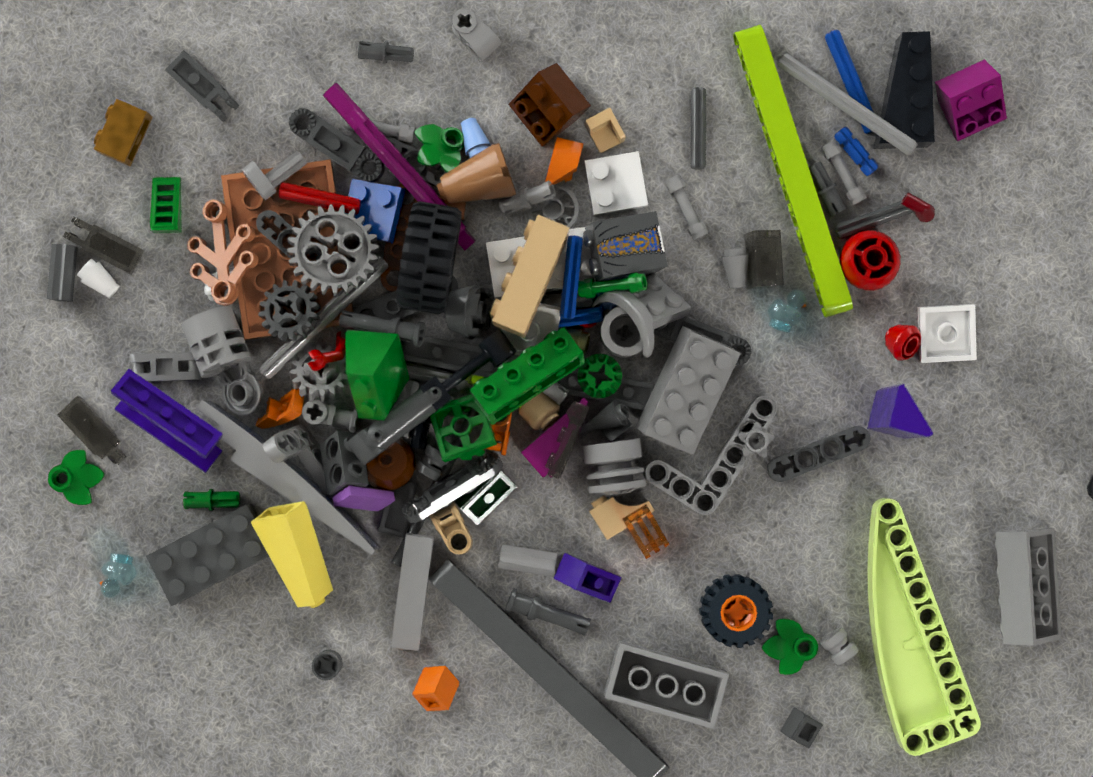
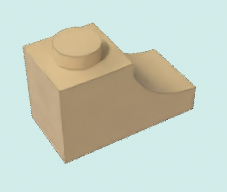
[589,495,655,540]

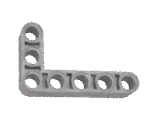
[644,396,777,515]

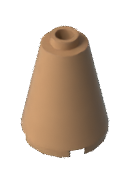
[437,143,516,203]

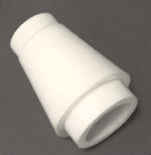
[77,259,120,299]

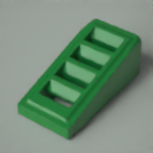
[150,177,182,233]

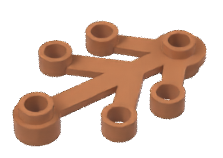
[187,199,258,306]

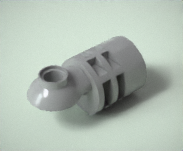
[181,306,264,416]

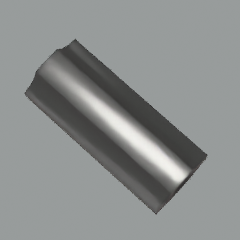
[47,244,78,302]

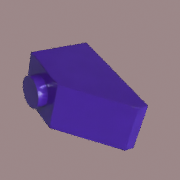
[554,553,622,603]

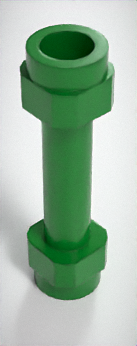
[578,273,647,298]

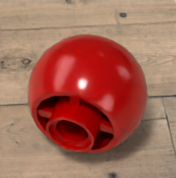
[840,230,901,291]

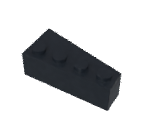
[873,31,935,149]

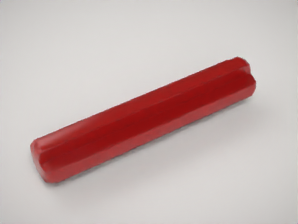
[279,182,361,215]

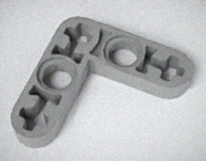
[263,425,333,499]

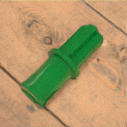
[183,489,241,511]

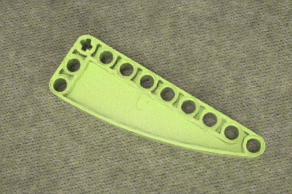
[867,498,981,756]

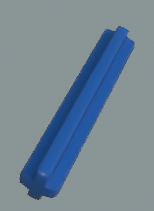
[825,30,873,134]

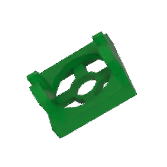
[430,394,497,462]

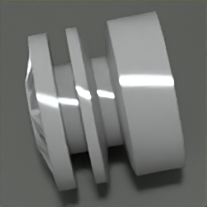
[582,438,647,496]

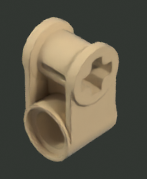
[430,501,473,554]

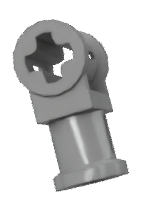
[302,400,358,433]

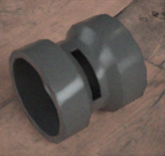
[414,444,449,481]
[312,649,343,680]

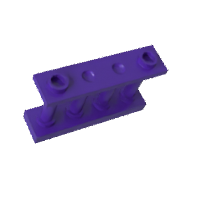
[111,369,223,473]

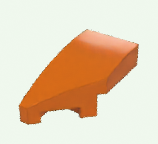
[545,137,584,185]
[255,389,304,429]

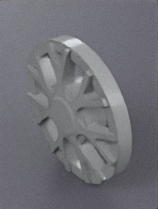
[527,184,579,229]

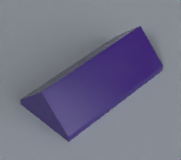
[867,384,934,439]

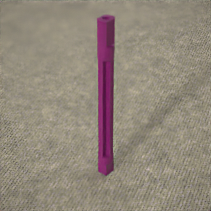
[323,82,476,251]

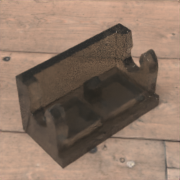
[744,230,784,289]

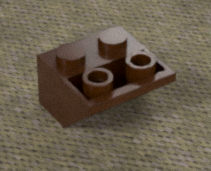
[508,63,591,147]

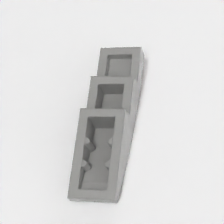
[391,533,434,651]

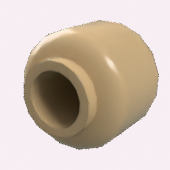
[519,392,560,431]

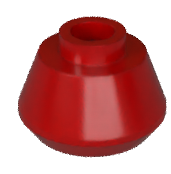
[885,324,921,361]

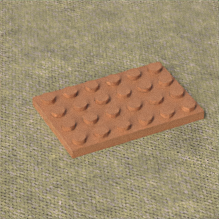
[221,159,354,340]

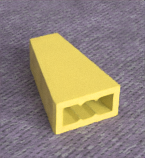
[251,501,333,608]

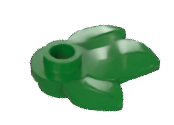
[414,124,464,172]
[48,450,105,505]
[762,619,818,675]

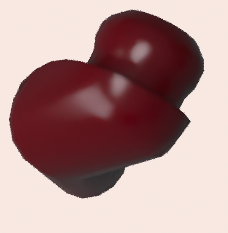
[901,192,935,222]

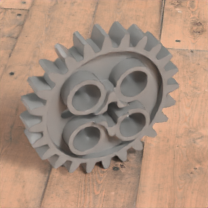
[287,204,379,296]

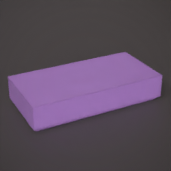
[332,485,395,511]

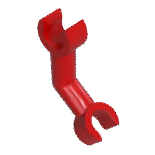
[307,331,346,371]

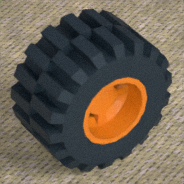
[699,574,773,648]

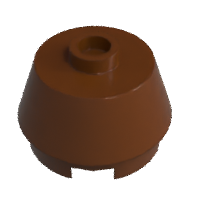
[366,438,416,491]

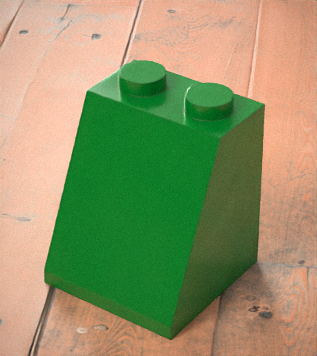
[345,330,410,421]

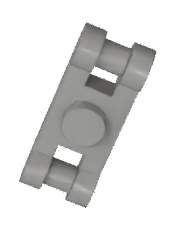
[130,352,203,382]

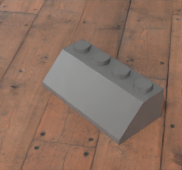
[995,528,1062,646]

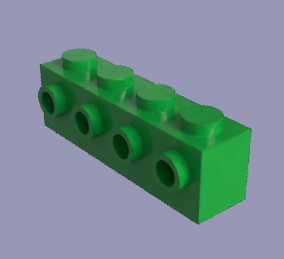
[470,327,585,425]

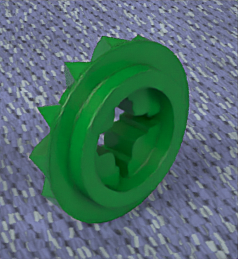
[578,354,622,398]

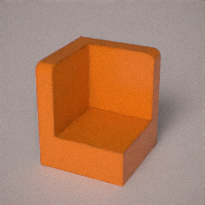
[412,666,459,711]

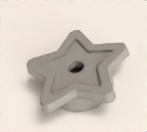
[738,422,775,458]

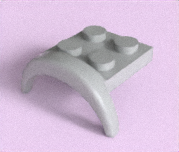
[591,274,691,357]

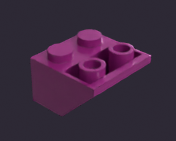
[935,59,1007,141]

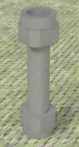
[347,121,416,143]
[821,140,867,206]
[665,174,709,241]

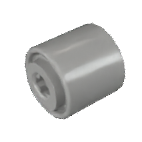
[600,307,643,358]

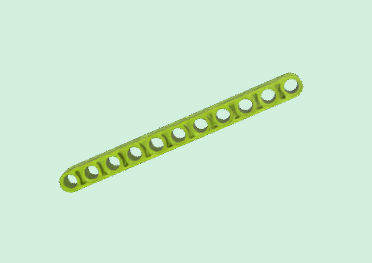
[733,25,853,318]

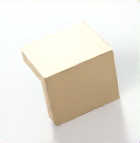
[585,108,626,153]

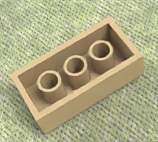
[490,215,570,339]

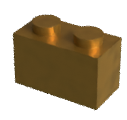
[94,99,153,167]

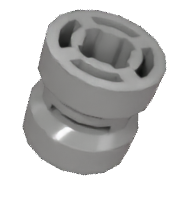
[820,627,859,666]

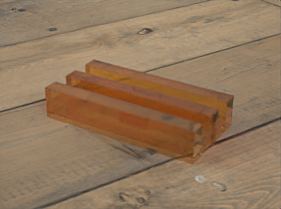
[622,504,670,559]

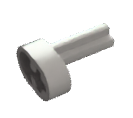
[241,151,307,200]

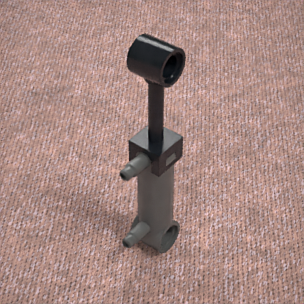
[347,329,517,466]

